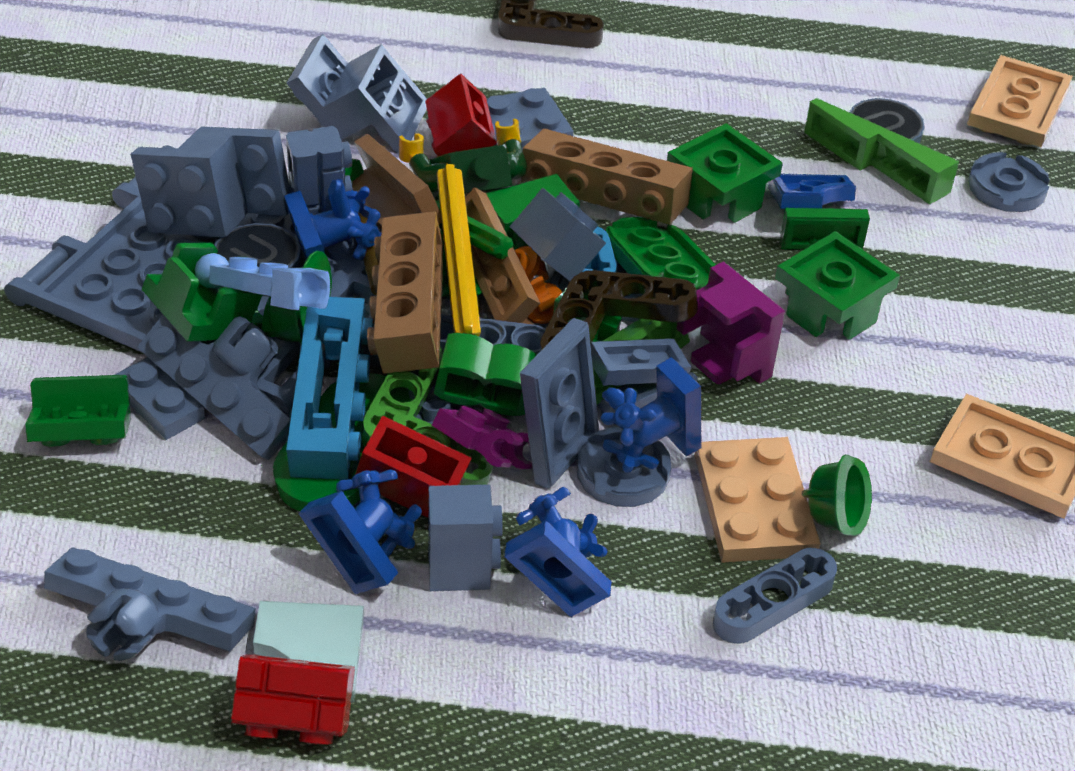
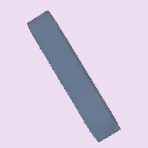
[713,548,837,644]

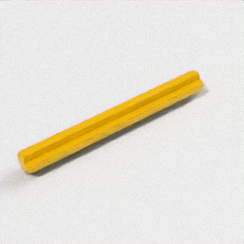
[437,164,481,336]

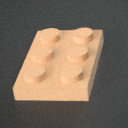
[967,55,1073,148]
[930,393,1075,519]
[694,437,821,563]

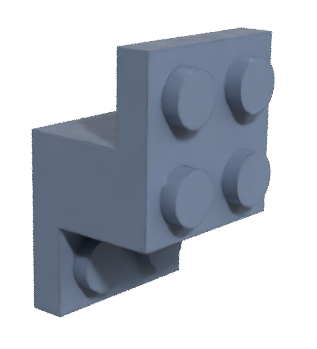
[286,34,427,153]
[130,126,291,237]

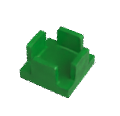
[667,123,783,223]
[775,231,900,340]
[141,243,263,341]

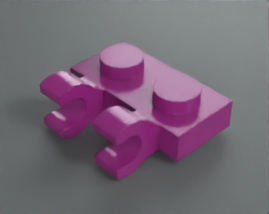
[431,406,533,469]

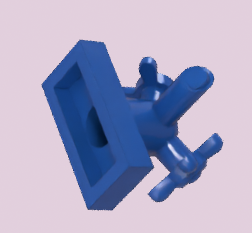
[284,179,381,261]
[600,357,702,473]
[298,469,422,594]
[504,487,611,617]

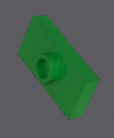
[779,208,870,249]

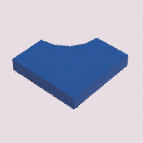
[768,174,856,209]

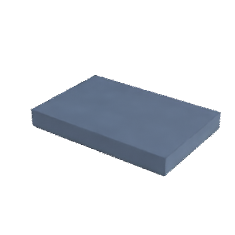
[520,318,599,489]

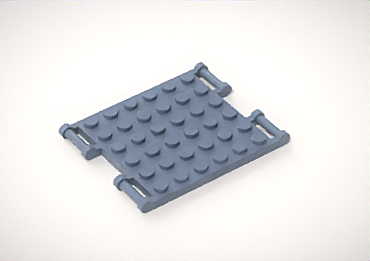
[4,145,382,414]

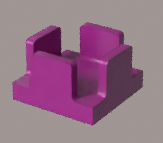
[676,261,785,384]

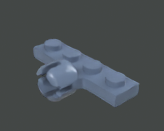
[137,315,291,460]
[44,547,256,661]

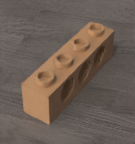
[521,128,693,225]
[367,211,443,374]

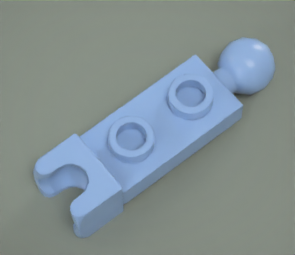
[195,253,330,310]

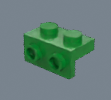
[25,375,131,447]

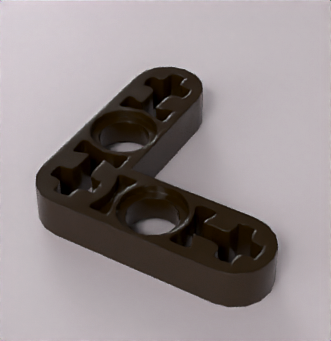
[498,0,604,48]
[540,270,698,350]

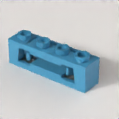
[286,297,374,480]

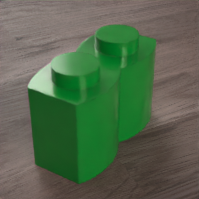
[434,333,537,416]

